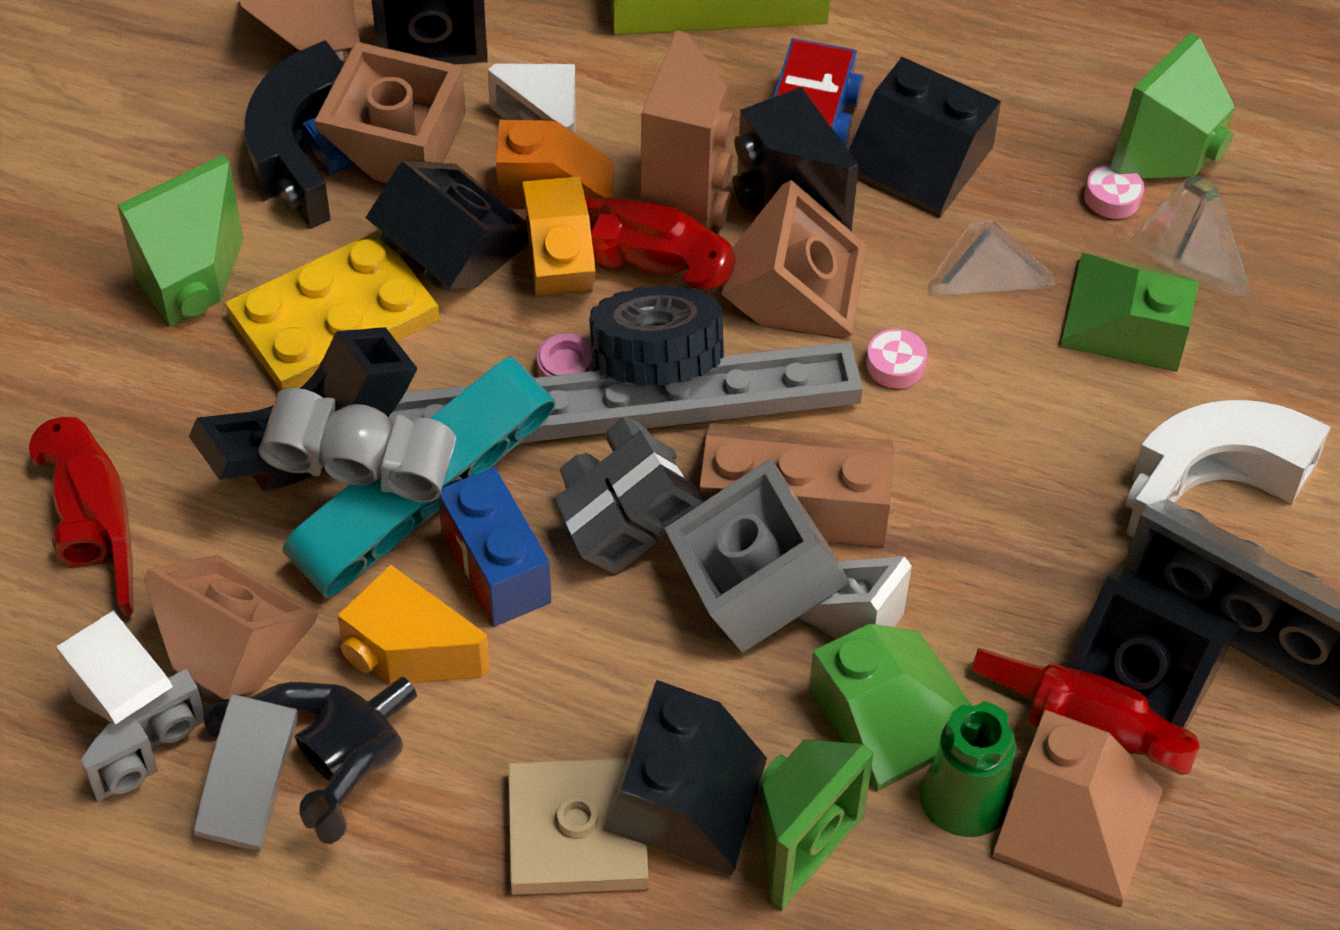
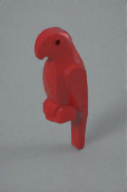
[585,197,736,290]
[29,417,134,616]
[971,648,1200,775]

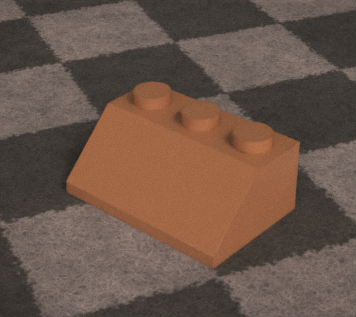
[641,30,735,231]
[700,423,894,547]

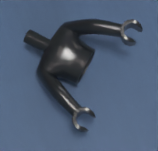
[203,676,417,844]

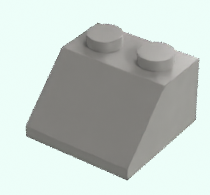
[664,458,850,653]

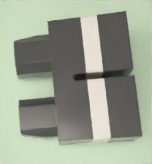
[555,417,705,575]

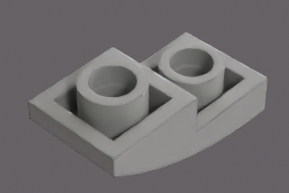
[81,669,204,802]
[194,694,297,852]

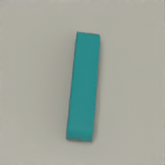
[282,357,556,598]

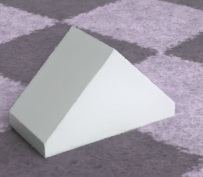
[487,64,576,133]
[798,556,912,639]
[56,611,173,724]

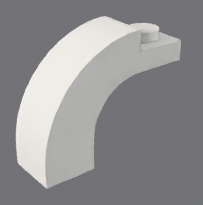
[1125,400,1331,538]

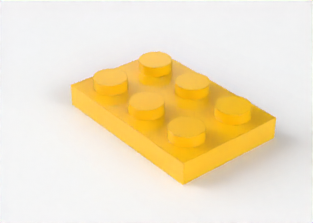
[225,230,440,391]

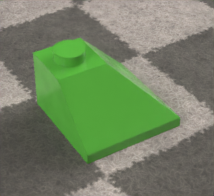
[1110,33,1235,178]
[117,154,243,327]
[1061,252,1199,372]
[808,624,972,792]
[759,740,874,911]

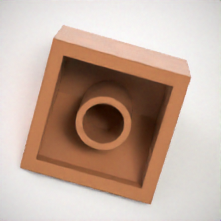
[315,42,466,183]

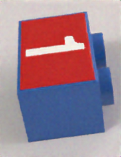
[773,38,864,146]
[438,467,551,627]

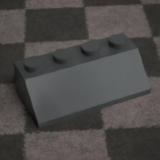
[1125,499,1340,707]

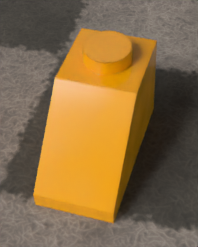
[522,176,596,296]
[337,565,490,685]

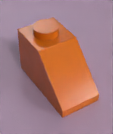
[496,119,614,209]

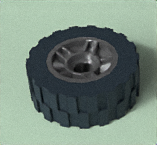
[589,285,724,386]

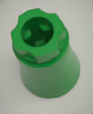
[920,701,1016,837]

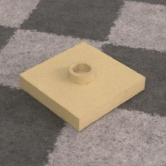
[509,758,649,895]

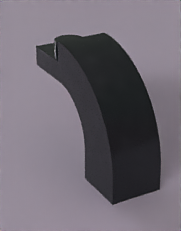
[245,40,344,229]
[189,327,418,491]

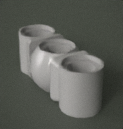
[258,388,456,502]

